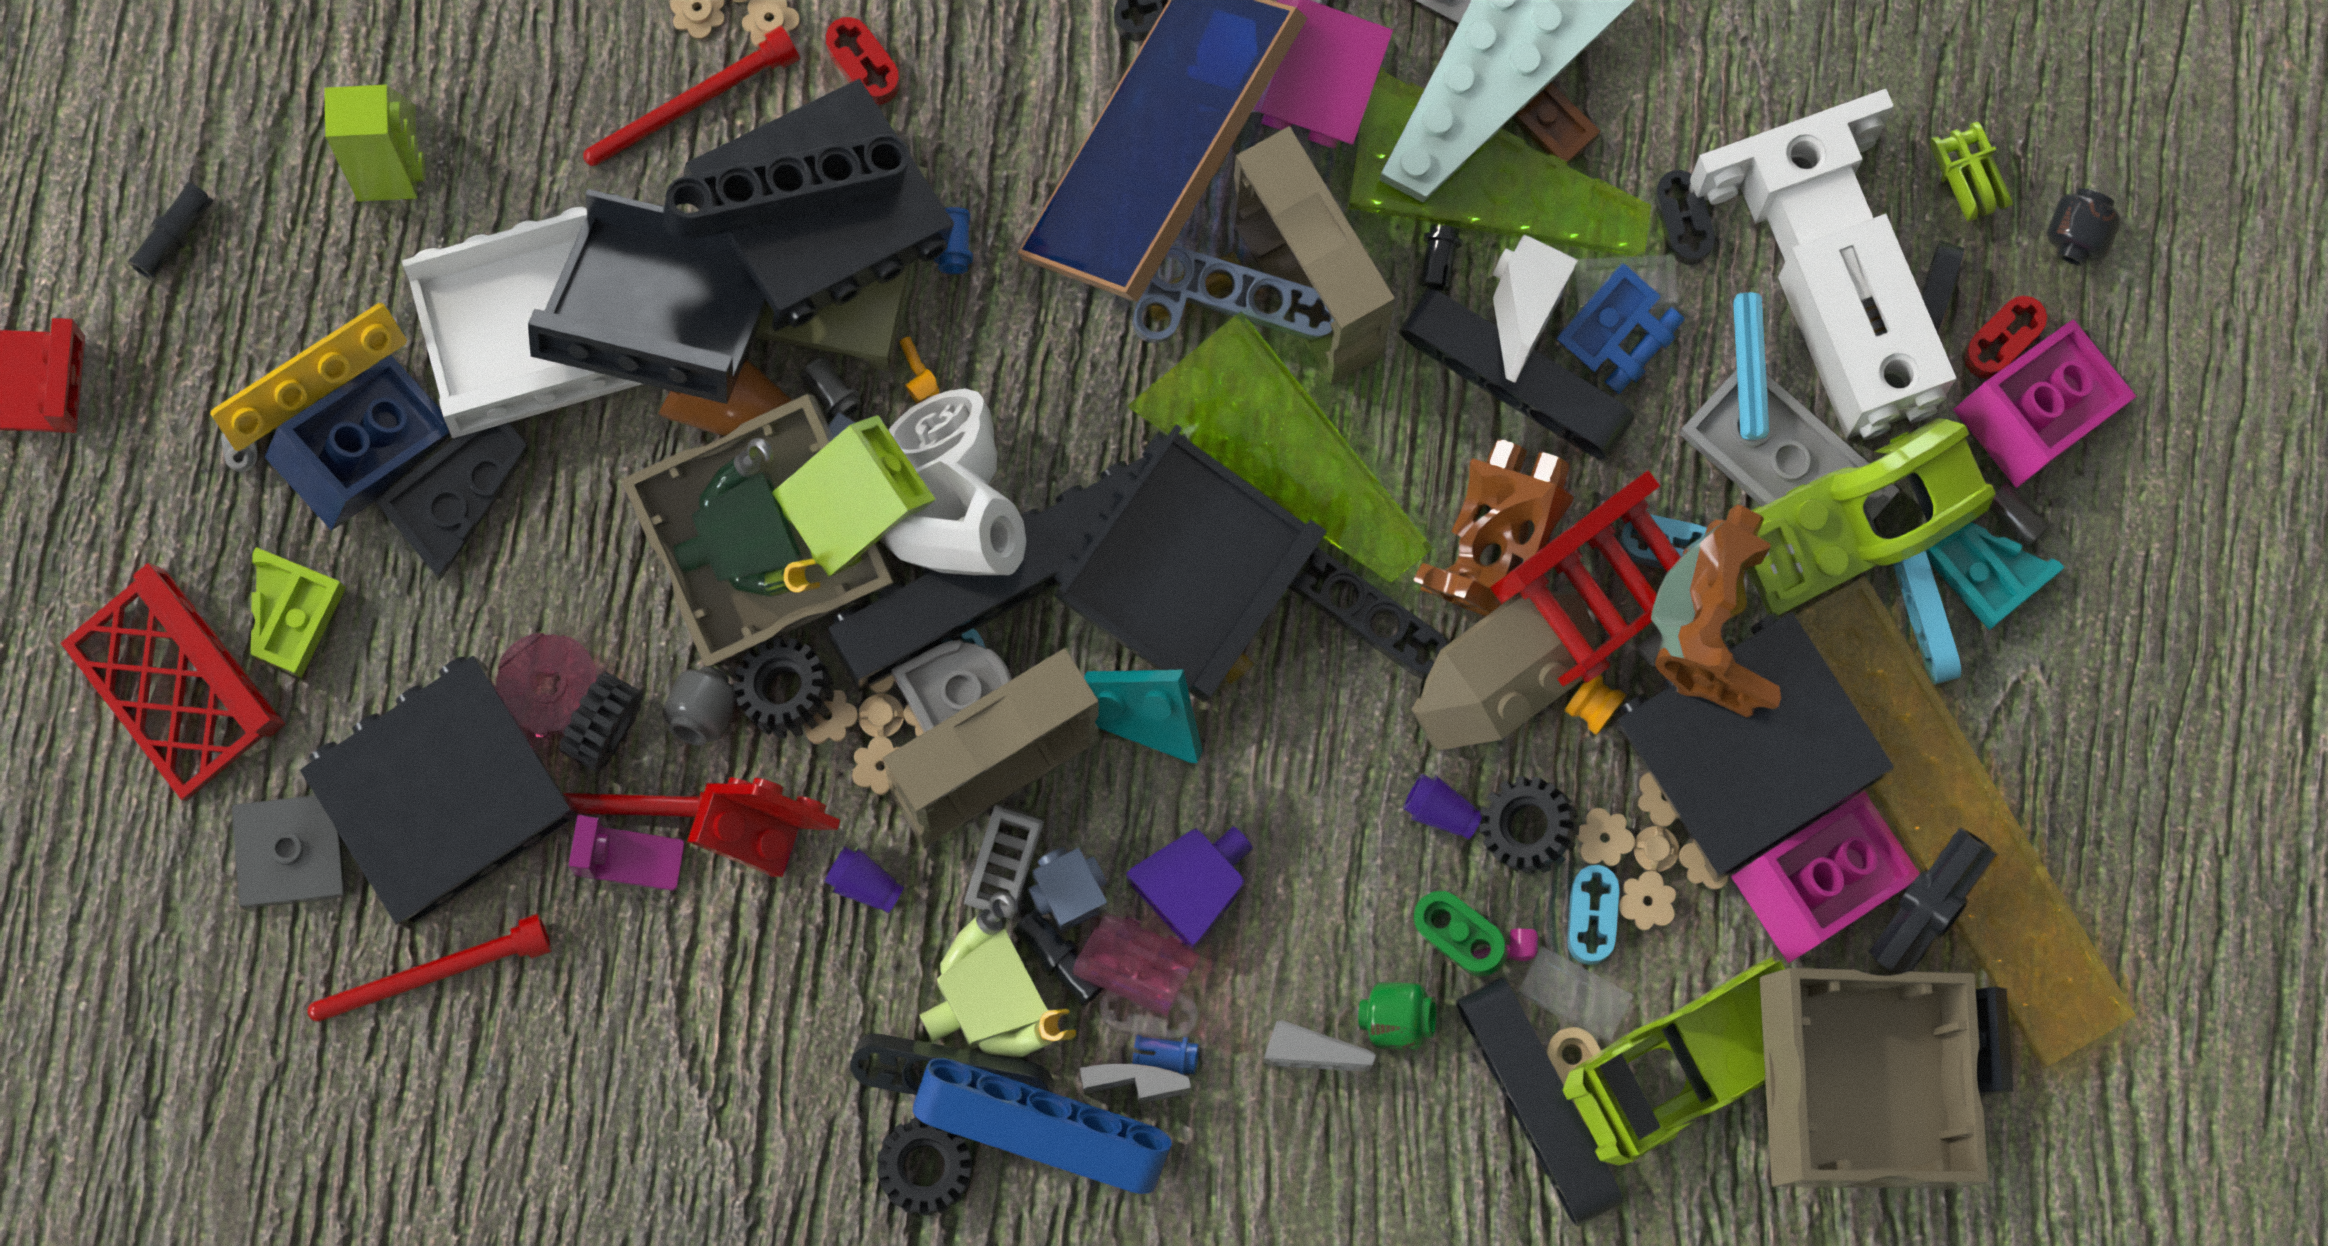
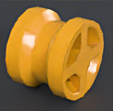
[1564,675,1627,736]

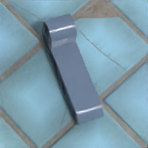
[1132,246,1334,344]

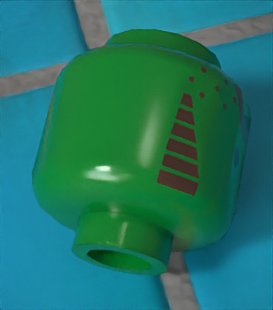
[1358,982,1437,1050]

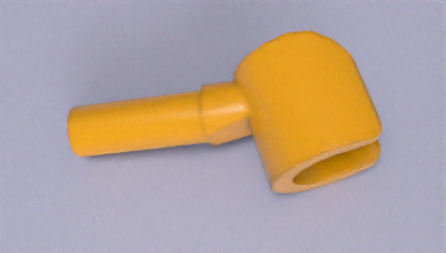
[899,337,940,404]

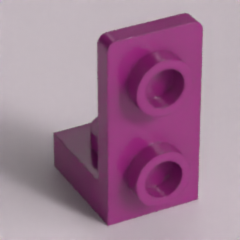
[568,815,685,891]

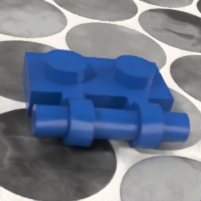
[1555,263,1685,395]

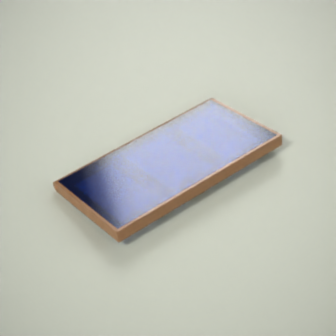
[1017,0,1308,303]

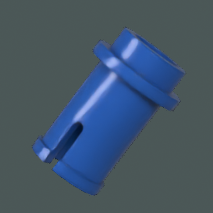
[934,207,973,275]
[1132,1035,1199,1076]

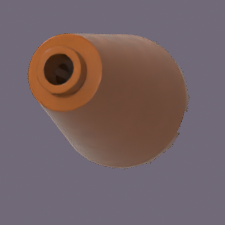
[658,358,793,436]

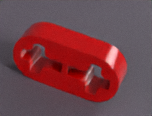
[826,17,900,105]
[1964,295,2047,379]

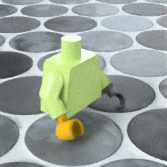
[919,892,1076,1057]

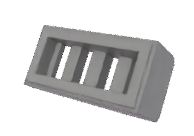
[963,803,1045,919]
[1263,1020,1376,1072]

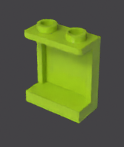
[772,415,936,577]

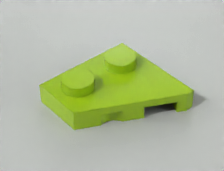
[251,547,346,678]

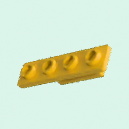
[211,303,407,451]

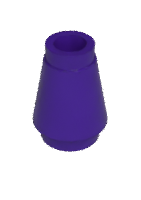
[1403,774,1482,839]
[824,846,904,914]

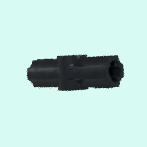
[1869,827,1999,975]

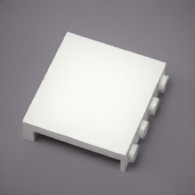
[402,207,642,438]

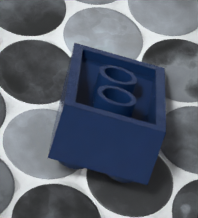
[265,354,451,531]

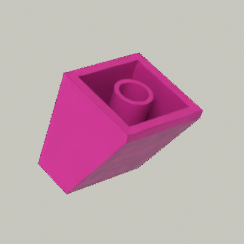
[1253,0,1393,149]

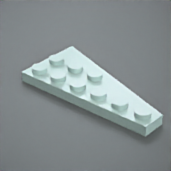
[1379,0,1637,202]

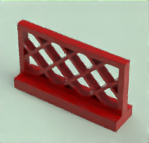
[60,563,286,801]

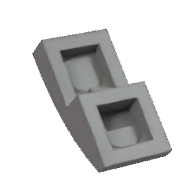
[1080,1064,1191,1104]

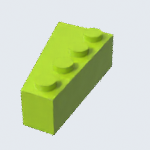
[324,84,426,202]

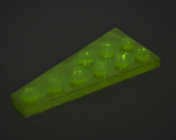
[1348,66,1651,258]
[1126,311,1433,583]

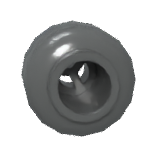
[663,666,738,746]

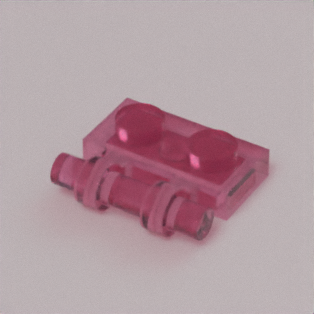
[1072,912,1200,1016]

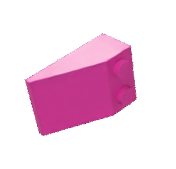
[1953,319,2137,488]
[1731,791,1920,963]

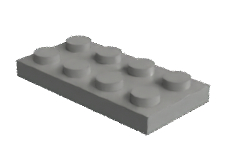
[1679,369,1900,521]

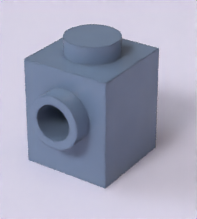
[1028,847,1107,934]

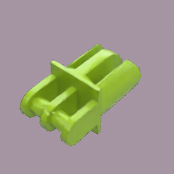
[1930,122,2013,223]

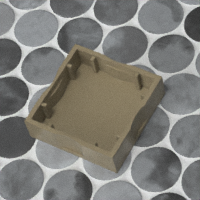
[1230,126,1395,385]
[620,394,899,667]
[883,648,1098,849]
[1760,968,1988,1189]

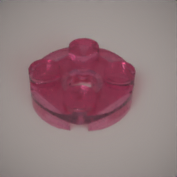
[495,633,598,738]

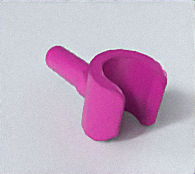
[1473,928,1538,962]

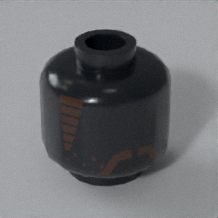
[2047,188,2121,266]

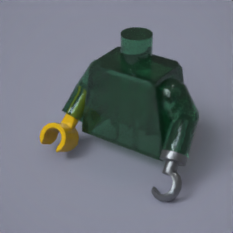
[673,438,820,597]

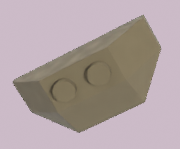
[1412,590,1598,751]

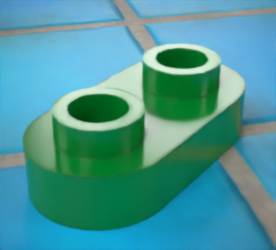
[1414,891,1508,977]

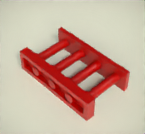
[1490,470,1681,687]

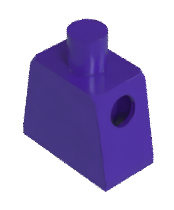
[1126,826,1253,952]

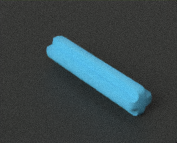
[1733,292,1769,440]

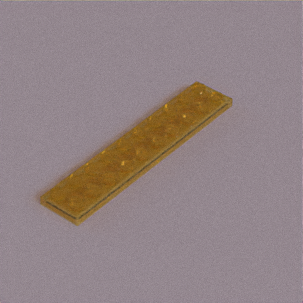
[1795,576,2136,1069]

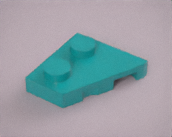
[1925,522,2065,631]
[1084,670,1203,763]

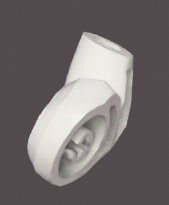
[879,389,1026,575]

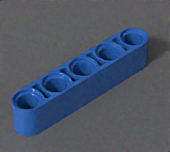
[912,1058,1172,1194]

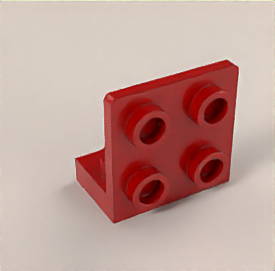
[0,318,86,433]
[687,777,841,877]

